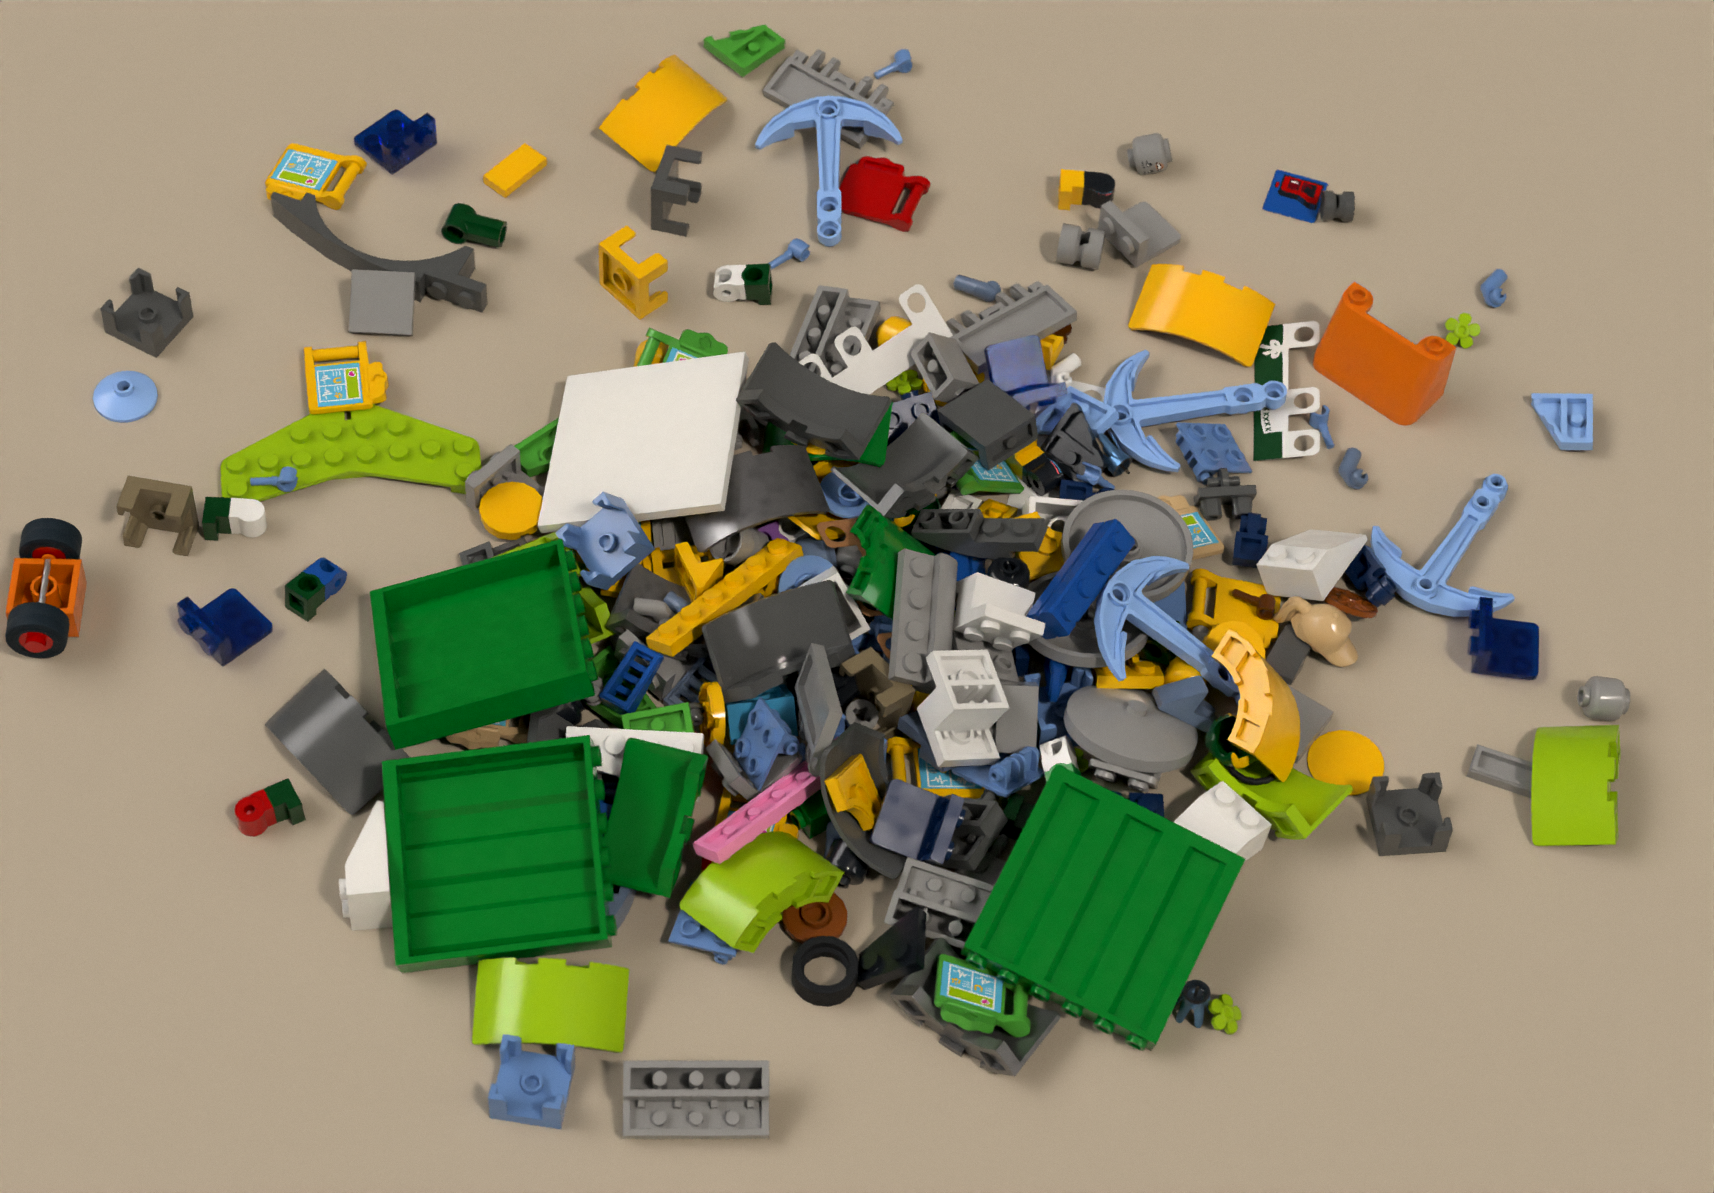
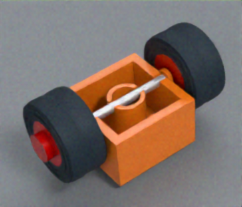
[5,518,87,658]

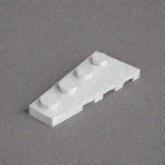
[566,726,704,803]

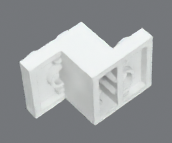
[953,572,1045,651]
[917,650,1010,767]

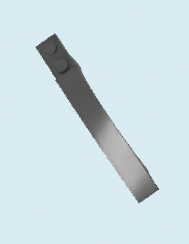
[271,192,488,313]

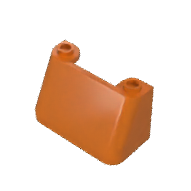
[1313,281,1456,426]

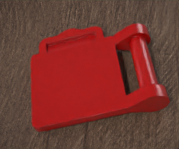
[839,156,931,232]

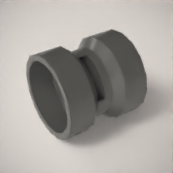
[1320,191,1355,221]

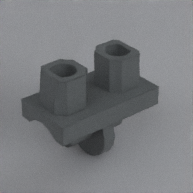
[1193,468,1257,521]

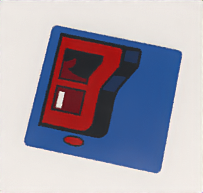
[1262,170,1328,223]

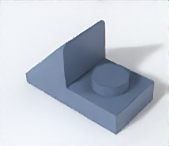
[1152,676,1218,732]

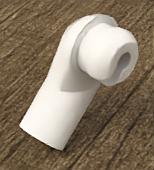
[1050,353,1081,391]

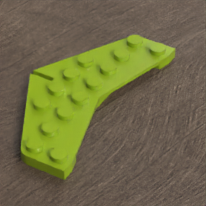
[221,404,482,502]

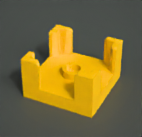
[598,225,668,320]

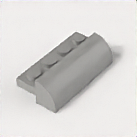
[790,285,881,377]
[888,549,958,694]
[884,857,995,949]
[623,1061,769,1139]

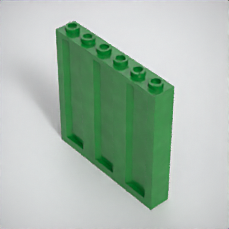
[370,539,598,750]
[382,735,617,973]
[961,763,1246,1051]

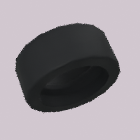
[791,936,859,1007]

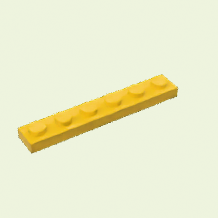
[646,538,803,657]

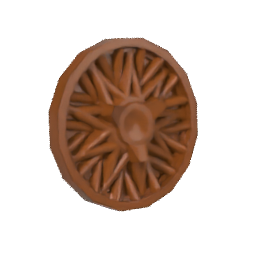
[1324,587,1378,618]
[783,893,847,944]

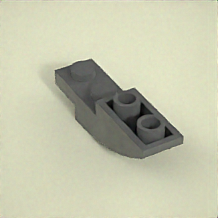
[911,509,1048,560]

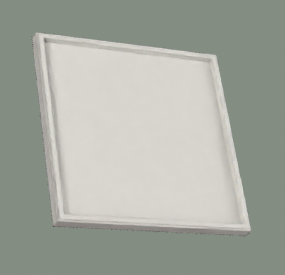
[537,352,749,533]

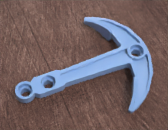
[755,96,903,247]
[1103,350,1287,472]
[1370,474,1515,617]
[1094,556,1240,705]

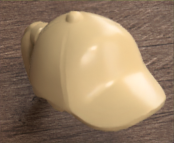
[1272,596,1358,667]

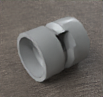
[1056,223,1106,269]
[710,528,770,568]

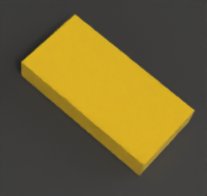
[483,143,547,198]

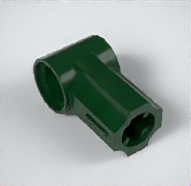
[441,203,507,248]

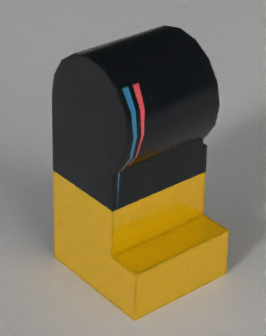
[1058,169,1116,210]
[1006,440,1065,496]

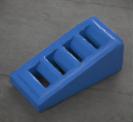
[599,641,664,715]
[1043,656,1070,702]

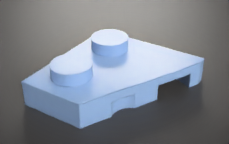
[1036,386,1119,438]
[1531,393,1593,450]

